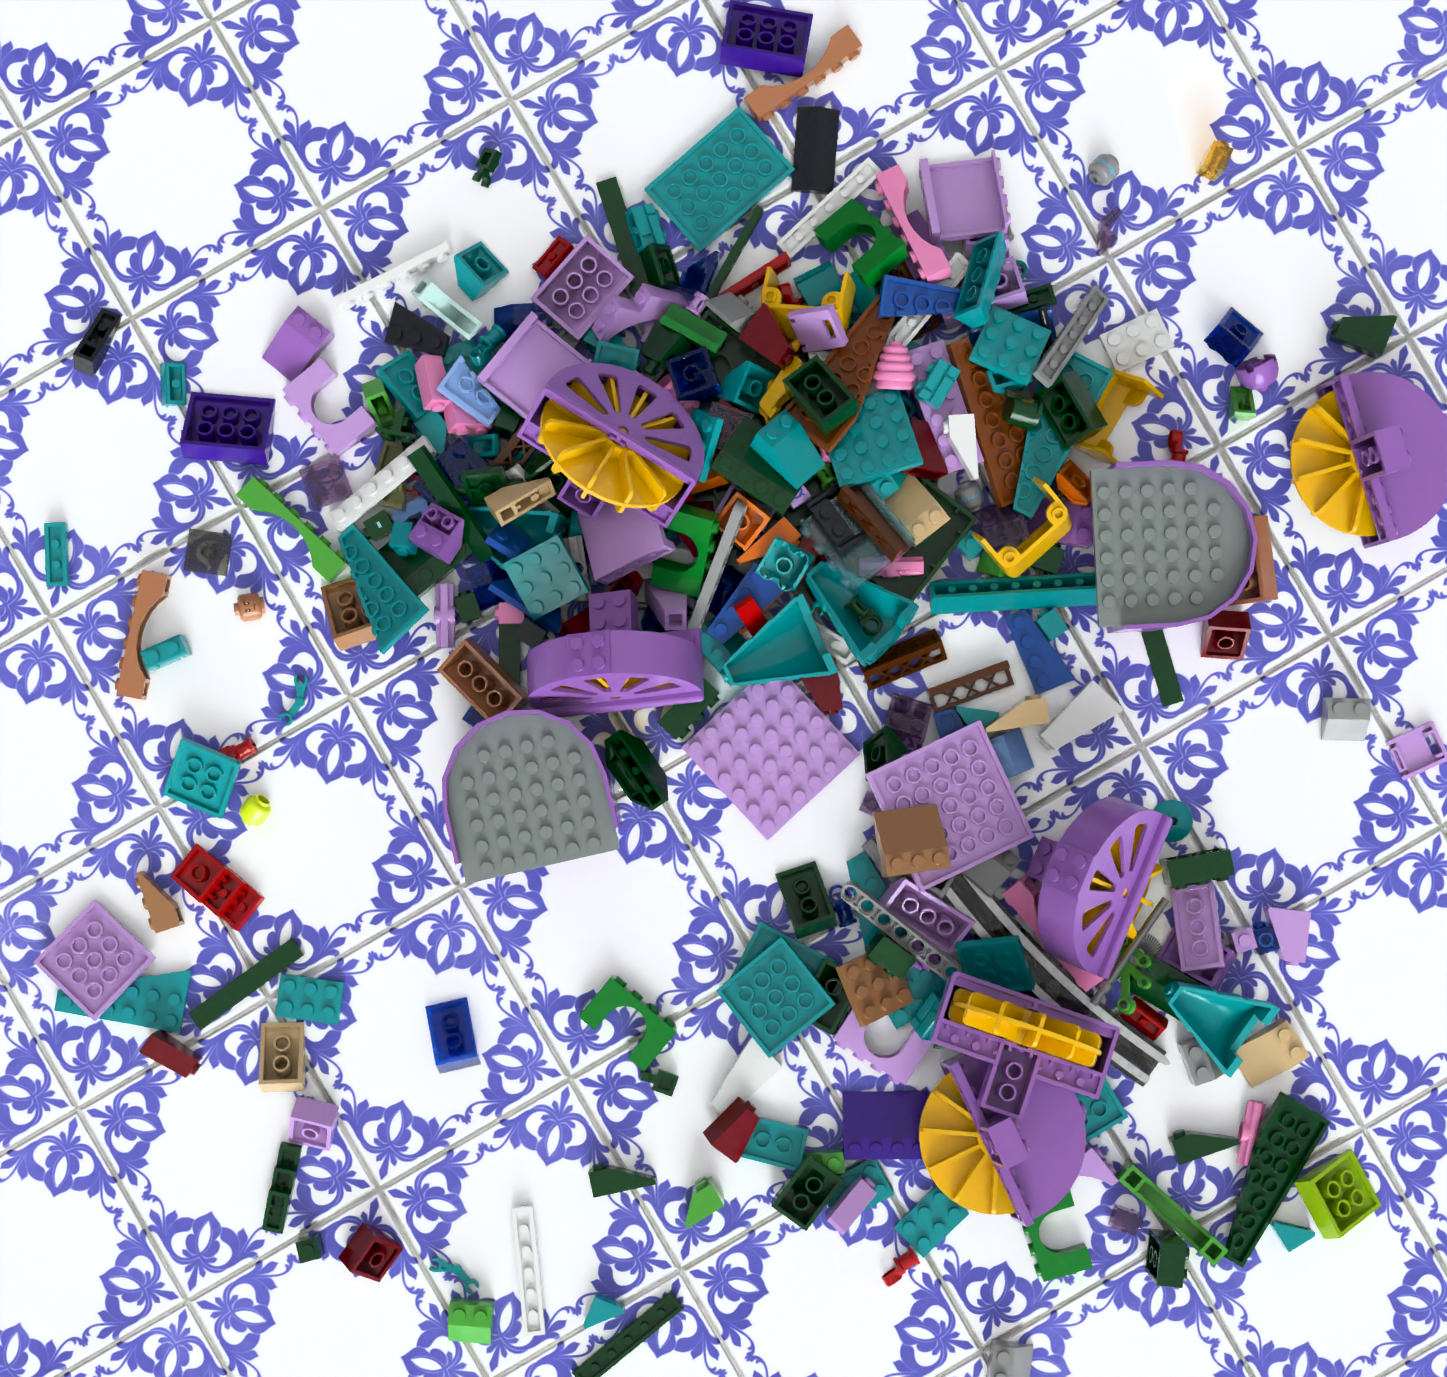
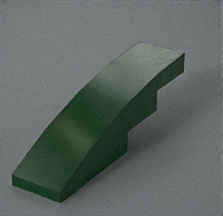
[262,1141,303,1234]

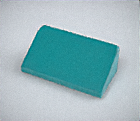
[160,362,187,406]

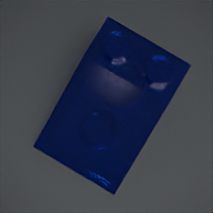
[412,438,489,507]
[425,997,481,1074]

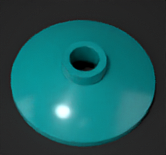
[1153,800,1193,842]

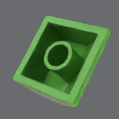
[685,1176,724,1228]
[448,1297,495,1344]

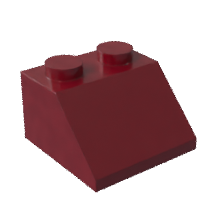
[1200,610,1251,660]
[338,1223,404,1282]

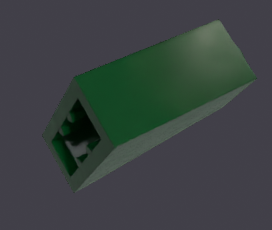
[1329,315,1397,359]

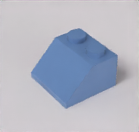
[989,728,1034,778]

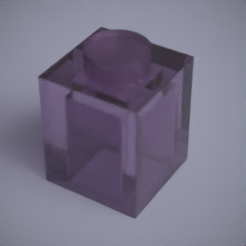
[1108,1204,1143,1236]

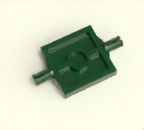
[454,466,524,507]

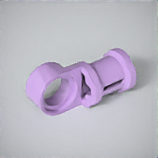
[684,291,709,318]

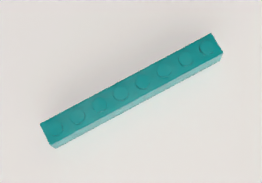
[929,572,1097,615]

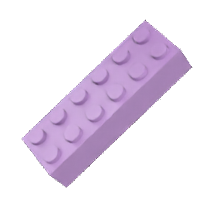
[907,339,984,475]

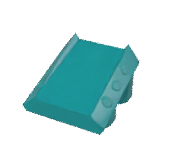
[793,261,842,306]
[755,536,815,592]

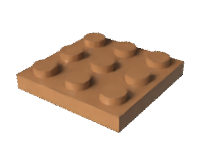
[836,953,914,1027]

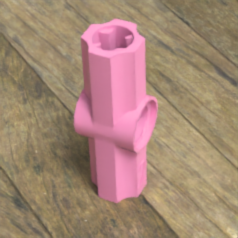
[858,555,924,578]
[1236,1100,1267,1167]

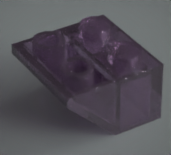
[974,503,1030,548]
[882,693,933,751]

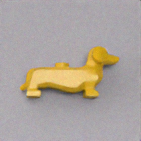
[759,339,804,424]

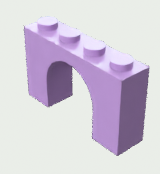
[282,357,377,457]
[832,1007,932,1085]

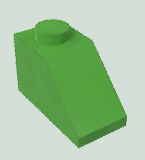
[361,378,396,428]
[801,1147,846,1174]

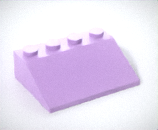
[530,235,635,341]

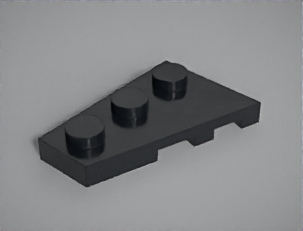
[384,302,450,357]

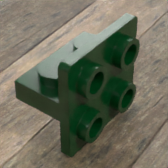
[375,409,420,446]

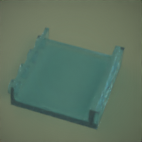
[799,482,915,592]

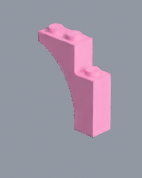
[414,355,494,436]

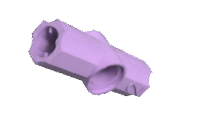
[433,583,457,648]

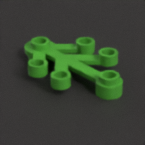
[1097,937,1152,1015]

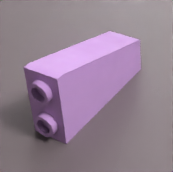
[644,579,687,630]

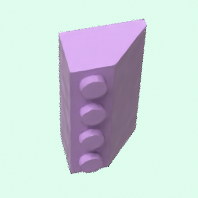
[942,255,1029,330]
[879,877,975,955]

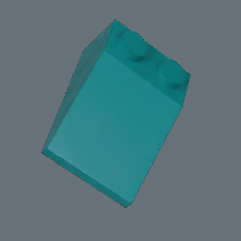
[750,409,825,490]

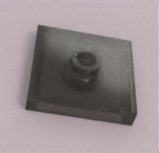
[183,528,233,577]

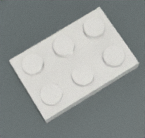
[1098,308,1175,372]

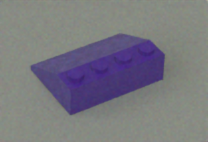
[719,0,813,78]
[179,392,276,465]
[842,1091,928,1160]

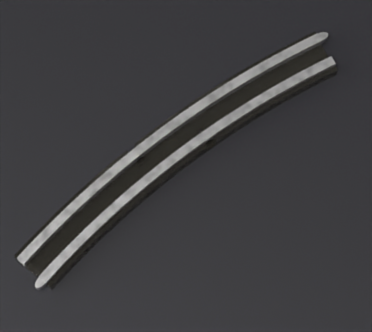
[943,873,1170,1087]

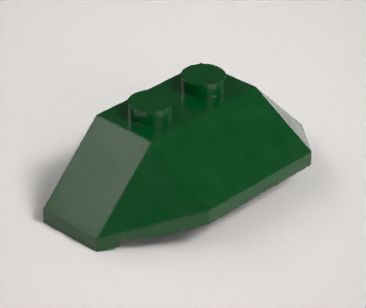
[604,729,669,811]

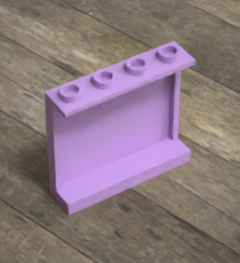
[918,149,1011,244]
[477,311,592,420]
[577,502,676,585]

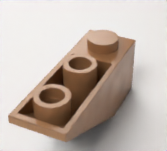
[135,871,185,934]

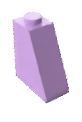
[1263,906,1311,966]
[825,1175,877,1235]

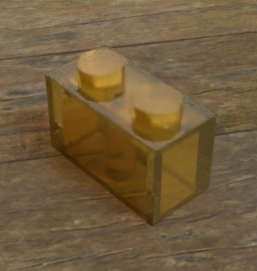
[1196,140,1234,182]

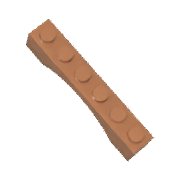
[744,25,863,123]
[115,570,172,700]

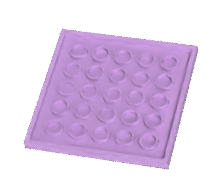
[681,680,860,841]
[865,720,1035,892]

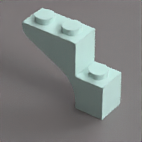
[410,277,483,340]

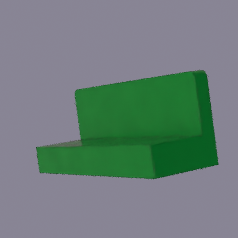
[659,303,727,357]

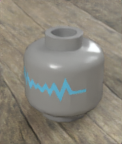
[1088,154,1120,186]
[954,480,985,513]

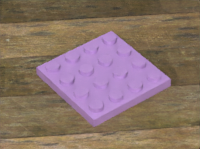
[33,900,156,1021]

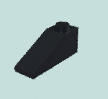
[73,308,122,377]
[514,617,549,649]

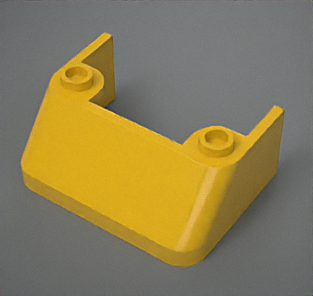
[761,267,856,342]
[1075,368,1164,465]
[971,477,1072,578]

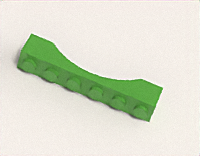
[236,477,349,583]
[1115,1160,1229,1267]

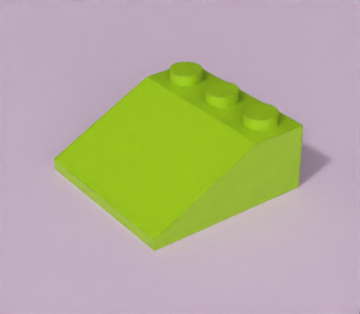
[1294,1149,1382,1239]

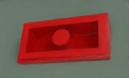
[532,236,574,280]
[1120,996,1168,1041]

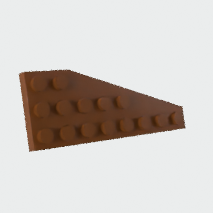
[785,293,896,453]
[946,338,1053,508]

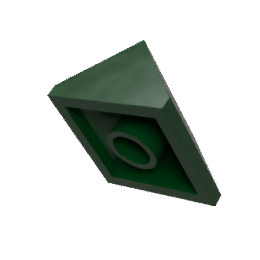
[639,243,682,290]
[863,726,909,782]

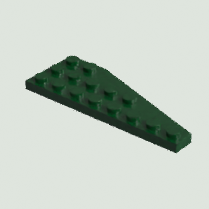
[1224,1091,1331,1268]

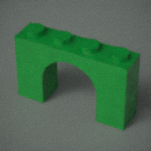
[813,199,908,289]
[650,503,720,598]
[578,975,677,1071]
[1022,1190,1093,1282]

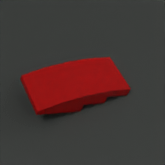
[170,843,265,931]

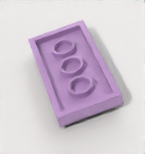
[1170,882,1226,973]

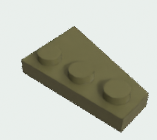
[374,440,407,511]

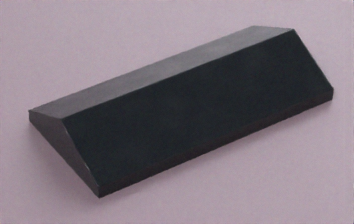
[791,106,840,195]

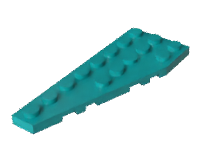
[1013,352,1114,520]
[846,851,945,1030]

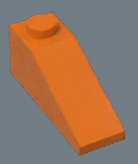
[736,517,801,565]

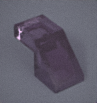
[1096,206,1123,257]

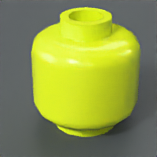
[239,794,271,826]

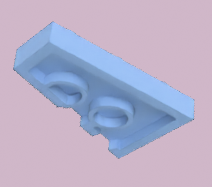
[436,355,501,428]

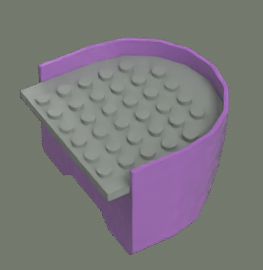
[1090,460,1258,633]
[442,709,623,884]

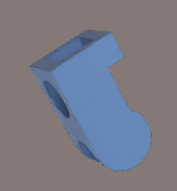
[392,495,431,524]

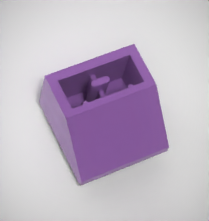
[408,502,464,564]

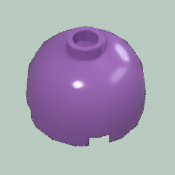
[1234,354,1279,392]

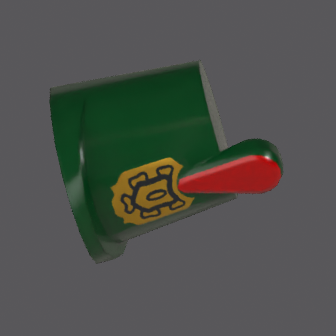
[1002,389,1044,432]

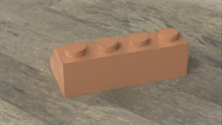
[1229,515,1278,606]
[437,639,528,719]

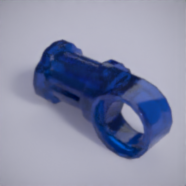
[828,884,857,928]

